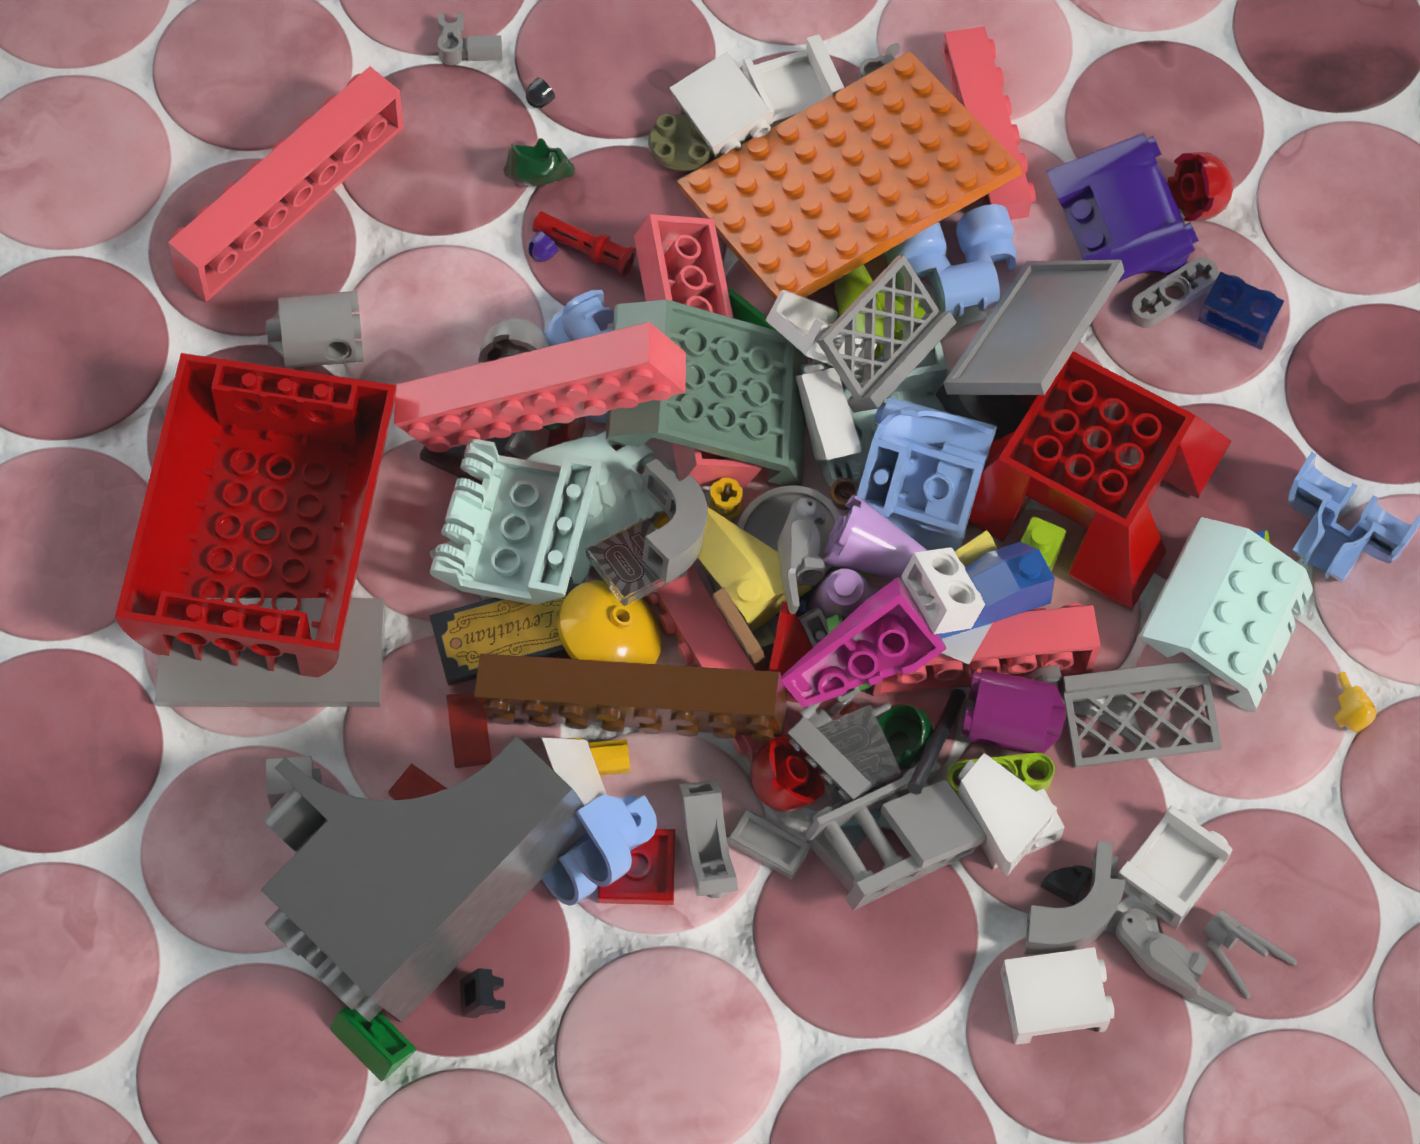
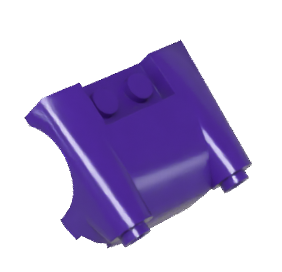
[1046,132,1199,284]

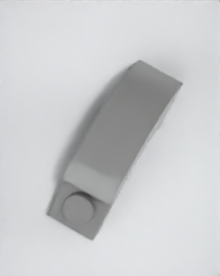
[642,458,708,584]
[679,779,738,898]
[1024,841,1126,955]

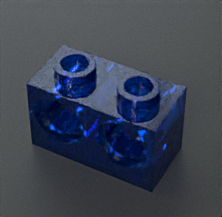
[1198,271,1284,350]

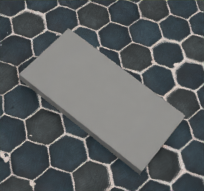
[943,260,1125,395]
[155,598,385,707]

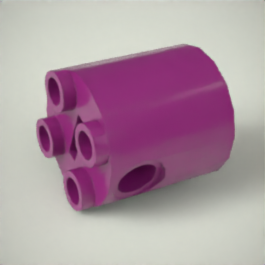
[961,669,1066,754]

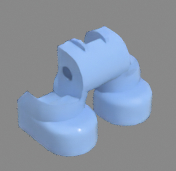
[886,204,1017,317]
[546,290,614,424]
[1288,452,1420,583]
[542,794,657,906]

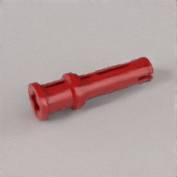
[532,211,637,277]

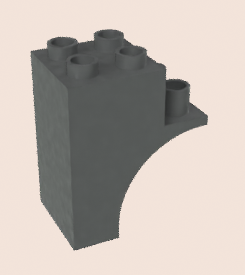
[261,736,587,1022]

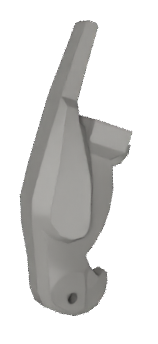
[778,498,827,614]
[1115,908,1235,1016]

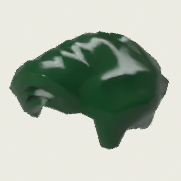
[503,138,575,188]
[874,702,933,769]

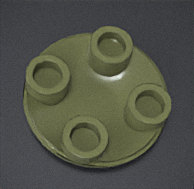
[648,113,714,171]

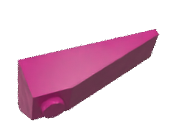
[781,577,946,708]

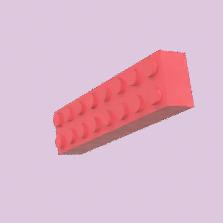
[168,66,404,302]
[634,214,763,488]
[394,322,686,452]

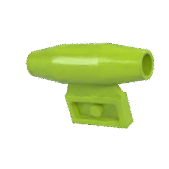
[834,264,926,360]

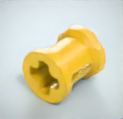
[709,478,743,521]

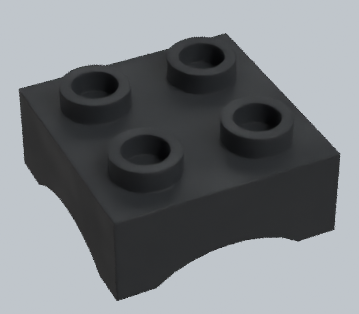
[935,384,1029,442]

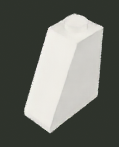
[796,362,862,461]
[958,753,1057,876]

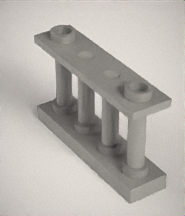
[805,762,979,911]

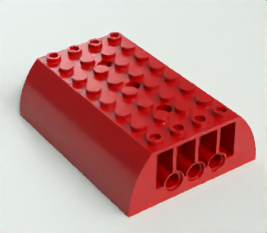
[115,353,397,678]

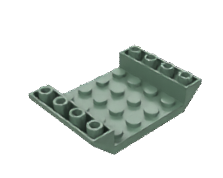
[605,299,808,486]

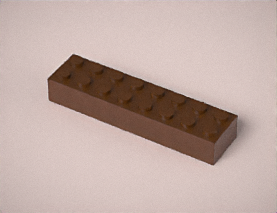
[474,654,787,741]

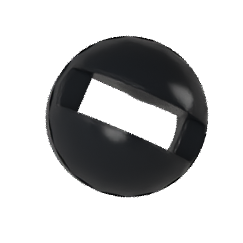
[526,77,555,108]

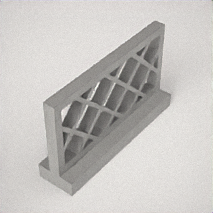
[817,255,957,413]
[1058,660,1222,768]

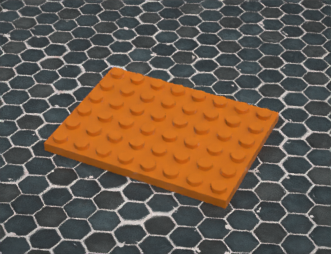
[677,51,1022,301]

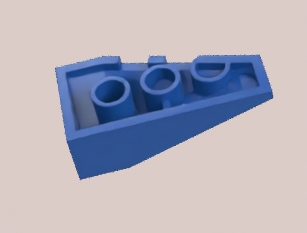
[939,542,1055,639]

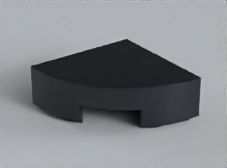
[1040,865,1093,905]

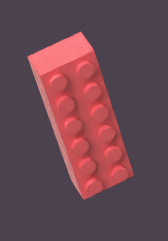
[871,603,1101,696]

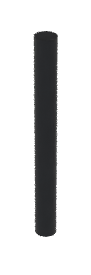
[907,689,966,795]

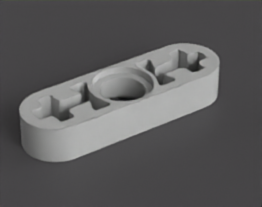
[1130,257,1218,328]

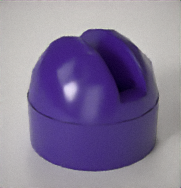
[528,231,559,262]

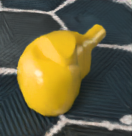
[1334,672,1377,732]

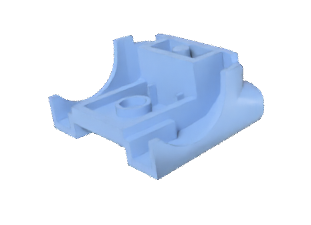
[847,397,997,552]

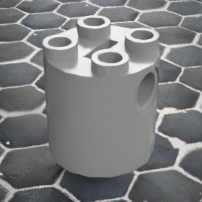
[266,291,364,368]

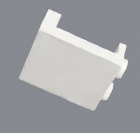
[742,34,844,126]
[670,52,775,159]
[766,290,877,376]
[1117,806,1233,929]
[1000,947,1114,1045]

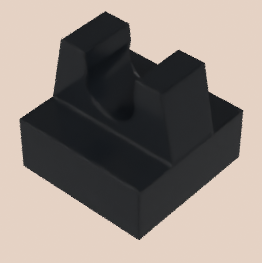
[460,968,505,1018]

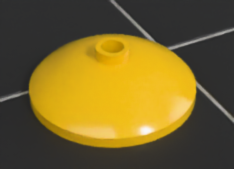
[557,580,662,664]

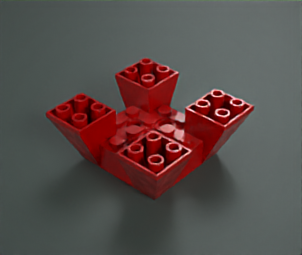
[968,351,1232,611]

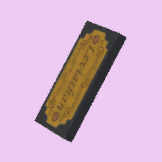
[429,577,575,686]

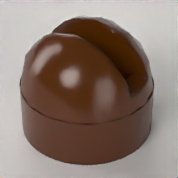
[830,478,859,510]

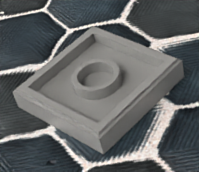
[880,779,987,869]

